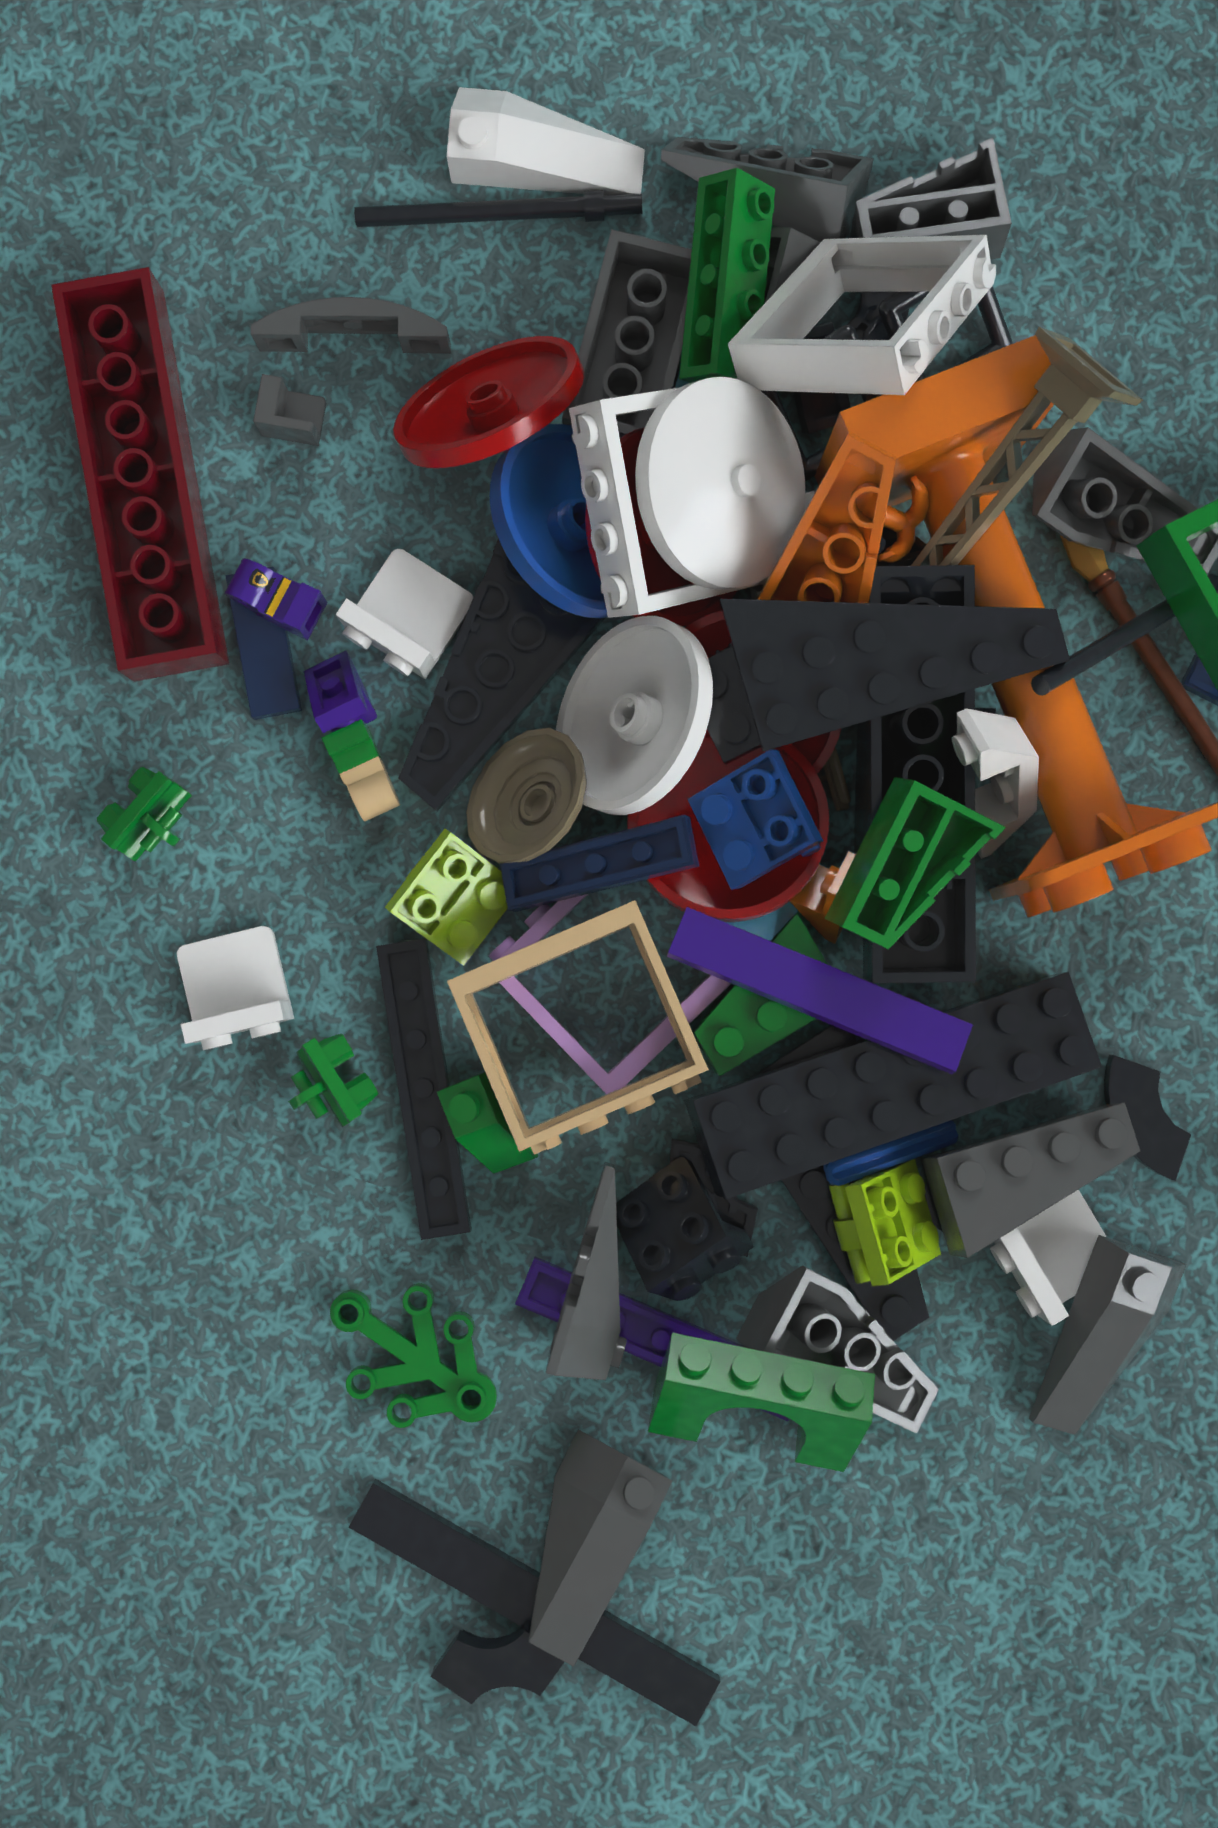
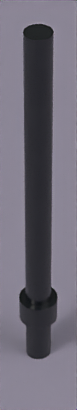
[354,190,643,228]
[1031,574,1218,696]

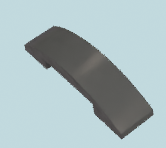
[251,297,451,354]

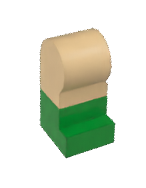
[321,719,400,822]

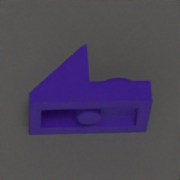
[303,650,377,733]

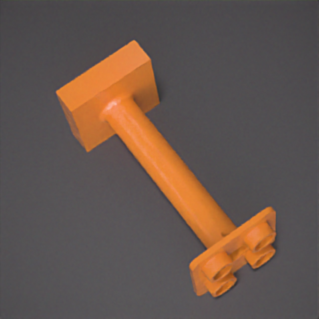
[815,335,1218,917]

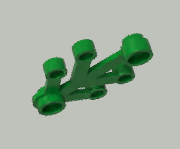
[330,1283,497,1428]

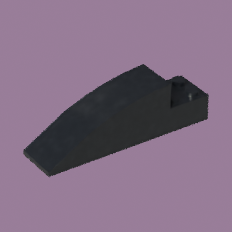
[854,565,976,983]

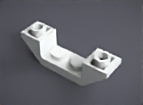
[952,709,1039,859]

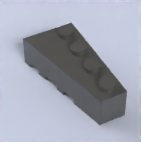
[921,1102,1140,1258]

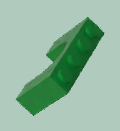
[648,1333,875,1472]

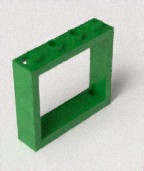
[1136,499,1218,691]

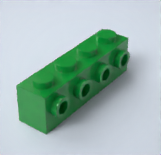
[679,167,775,383]

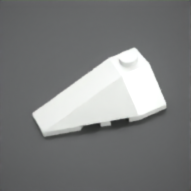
[446,87,645,195]

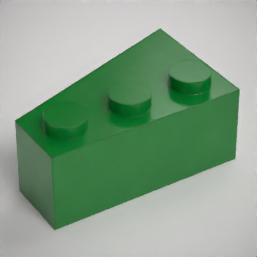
[824,777,1006,950]
[692,913,828,1076]

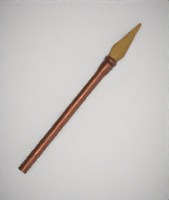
[1060,535,1218,777]

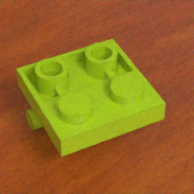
[385,829,507,966]
[829,1159,941,1286]

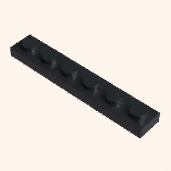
[376,938,472,1240]

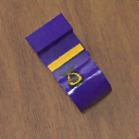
[224,558,328,641]

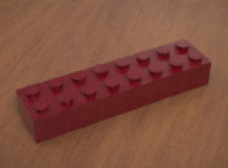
[51,267,229,682]

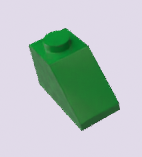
[437,1072,539,1174]

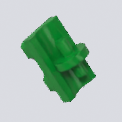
[97,767,192,862]
[288,1033,379,1127]

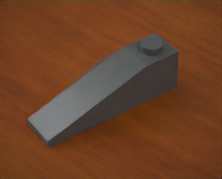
[736,1265,939,1434]
[528,1429,672,1667]

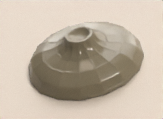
[466,728,587,863]

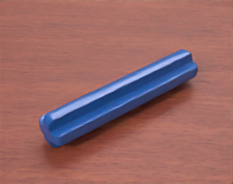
[823,1120,959,1186]

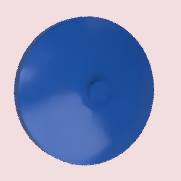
[489,424,608,618]

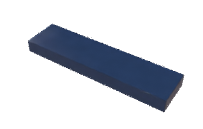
[500,815,699,912]

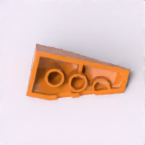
[757,432,897,603]

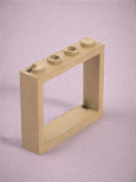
[447,900,709,1155]

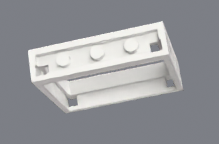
[728,235,996,395]
[569,388,770,618]

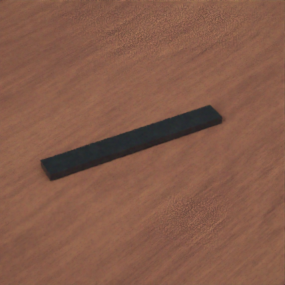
[349,1479,720,1726]

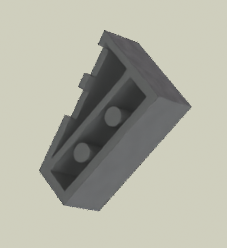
[850,137,1012,259]

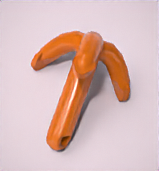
[878,475,929,563]

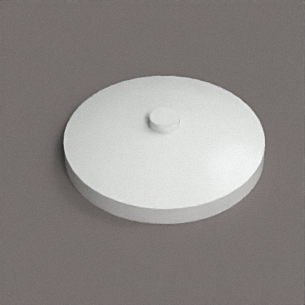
[635,377,805,589]
[556,616,713,815]

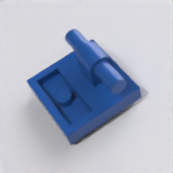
[687,749,823,890]

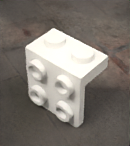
[336,549,473,679]
[177,926,294,1050]
[990,1190,1106,1326]

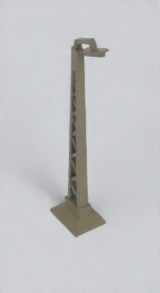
[817,326,1143,811]

